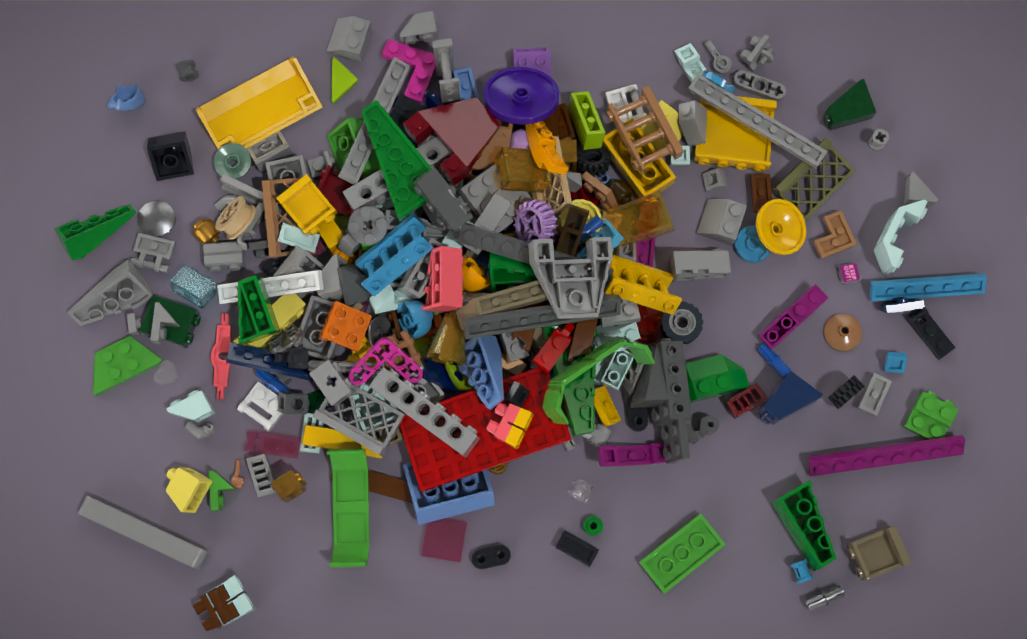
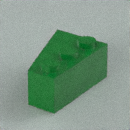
[489,252,538,293]
[238,275,281,345]

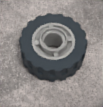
[659,301,704,345]

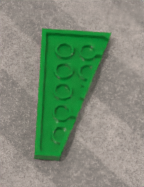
[361,100,431,222]
[542,324,597,437]

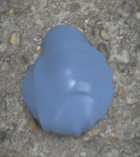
[107,85,146,111]

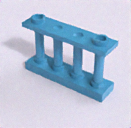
[355,213,434,297]

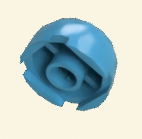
[397,300,433,340]

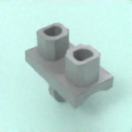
[740,34,774,72]

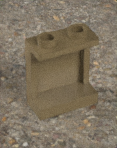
[847,526,912,581]

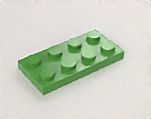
[639,513,726,594]

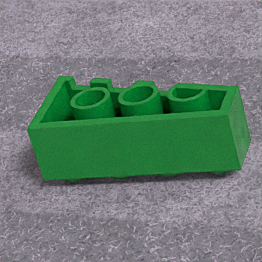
[771,480,837,571]

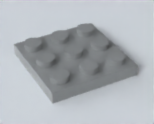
[459,159,533,233]

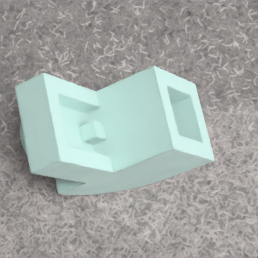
[596,322,641,352]

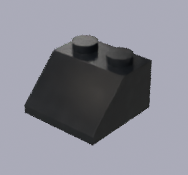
[147,131,194,181]

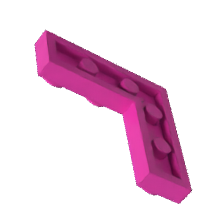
[382,39,436,104]

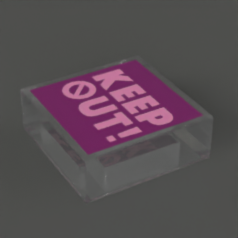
[837,262,861,285]

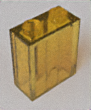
[495,147,551,193]

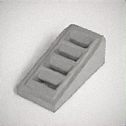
[246,453,276,498]

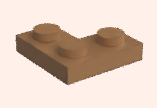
[581,171,621,214]
[813,210,857,259]

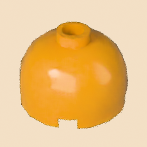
[462,255,491,293]

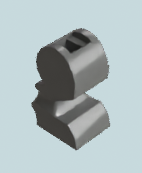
[686,416,719,444]

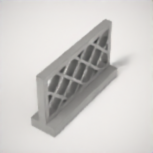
[313,379,405,456]

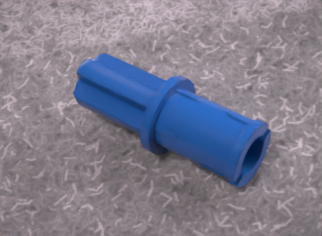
[579,216,604,244]
[758,343,791,378]
[255,369,291,395]

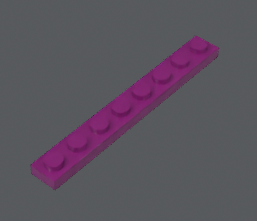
[808,435,965,477]

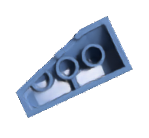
[454,335,504,410]

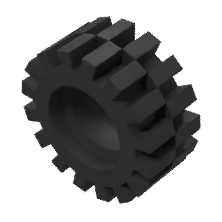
[576,146,610,177]
[828,375,865,409]

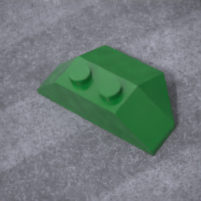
[676,354,750,403]

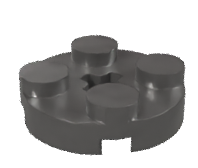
[348,206,387,245]

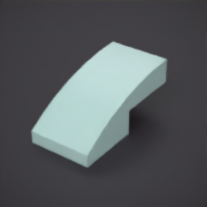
[675,43,707,83]

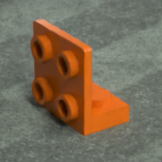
[318,301,372,352]

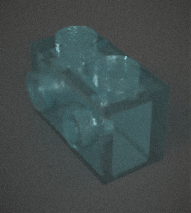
[170,265,217,309]

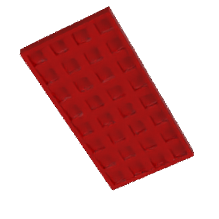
[397,367,572,492]

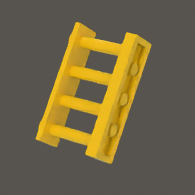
[604,255,682,315]

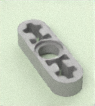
[733,70,786,102]

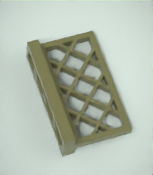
[771,137,856,221]

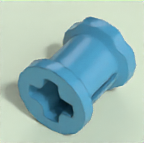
[790,559,814,584]

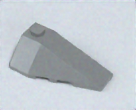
[265,155,307,231]
[68,260,154,326]

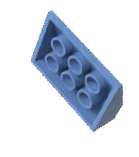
[403,463,495,525]

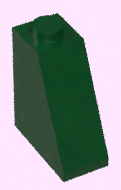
[823,79,876,131]

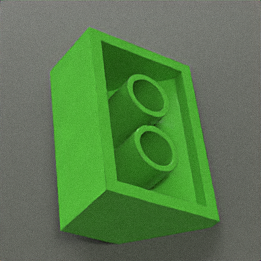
[326,118,381,181]

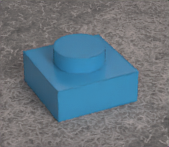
[884,352,908,373]

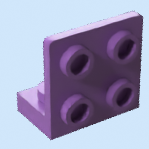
[513,47,551,77]

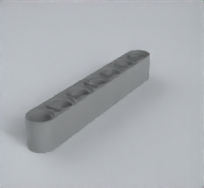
[78,495,208,570]

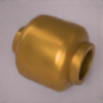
[192,218,221,245]

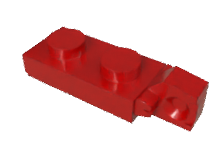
[532,323,575,373]

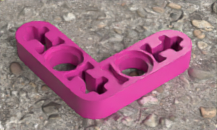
[349,338,423,385]

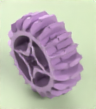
[513,199,559,242]

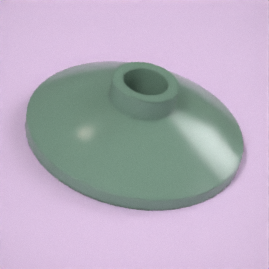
[214,143,251,179]

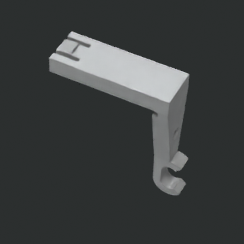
[220,174,265,250]

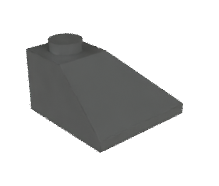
[337,263,372,306]

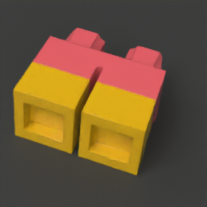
[487,403,534,450]

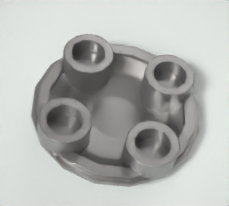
[138,200,176,237]
[269,324,303,354]

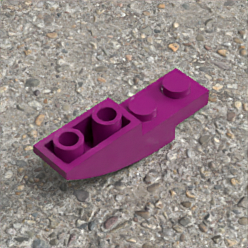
[759,284,829,350]

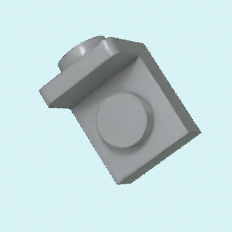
[307,151,336,180]

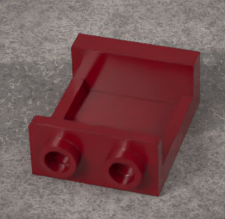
[316,165,368,219]

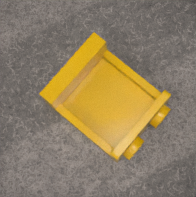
[276,174,337,237]

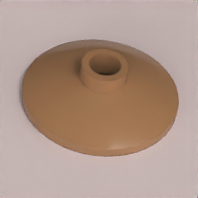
[824,314,862,351]

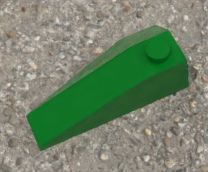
[54,204,136,261]

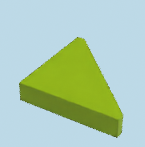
[332,57,359,105]

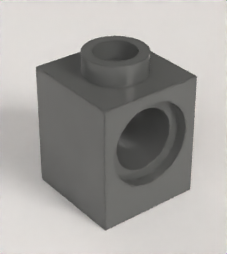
[277,392,310,415]

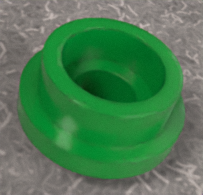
[583,516,603,536]

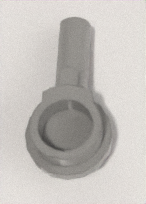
[705,40,732,74]

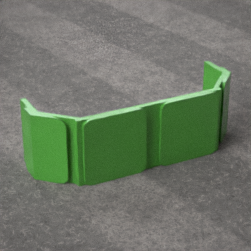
[542,340,655,425]
[327,449,370,567]

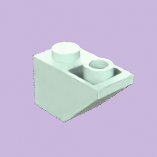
[166,390,215,422]

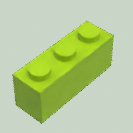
[568,91,605,150]

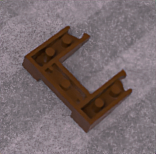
[511,300,598,363]

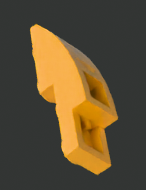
[525,121,569,175]

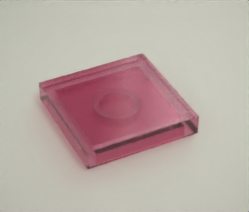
[421,519,467,563]

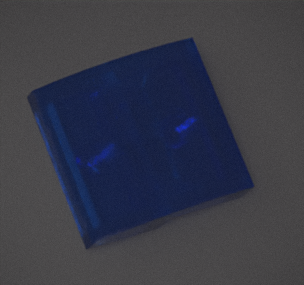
[422,343,461,393]

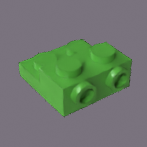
[903,391,959,440]

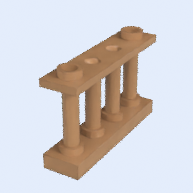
[606,86,684,176]

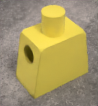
[166,467,213,513]

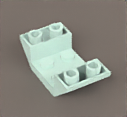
[874,200,928,276]
[594,339,634,390]

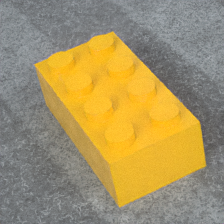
[602,118,676,203]

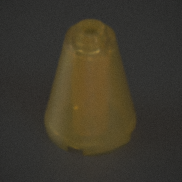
[427,310,466,366]

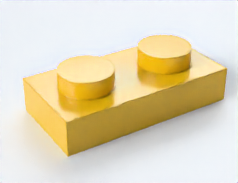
[594,386,622,427]

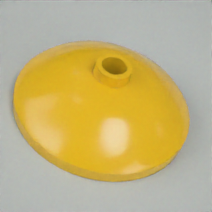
[756,199,806,255]

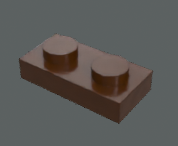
[557,103,578,140]
[750,174,772,213]

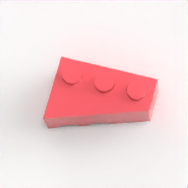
[422,246,463,313]

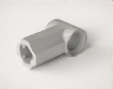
[570,424,612,448]

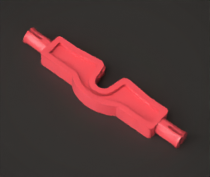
[211,313,232,400]

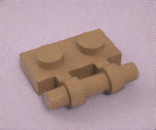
[377,330,423,375]

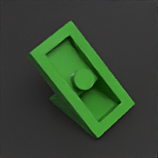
[209,471,237,512]

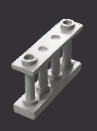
[432,38,461,106]

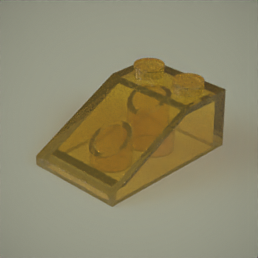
[606,191,674,247]

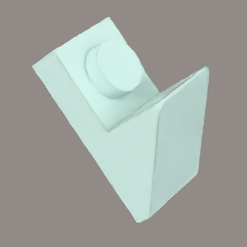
[369,284,412,314]

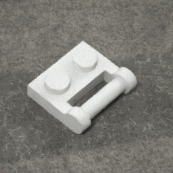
[605,84,647,123]
[237,382,283,432]

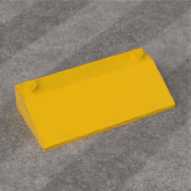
[196,56,322,149]

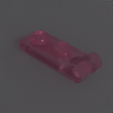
[244,431,301,459]

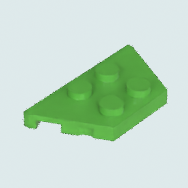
[93,336,164,396]

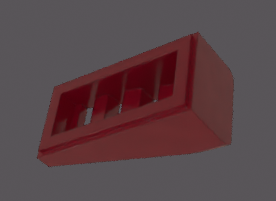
[725,383,768,419]

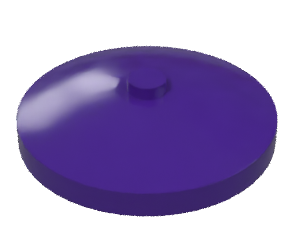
[484,67,560,124]

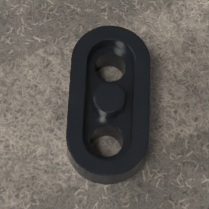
[627,393,648,432]
[472,545,511,569]

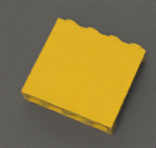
[694,96,777,172]

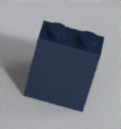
[757,371,823,425]

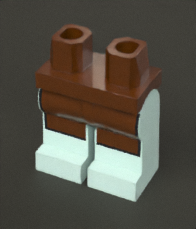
[193,575,256,631]

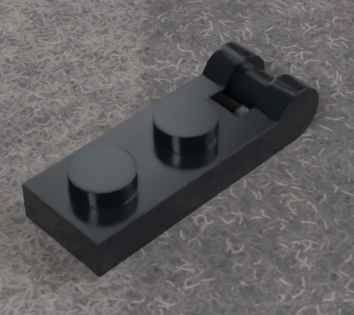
[906,307,956,360]

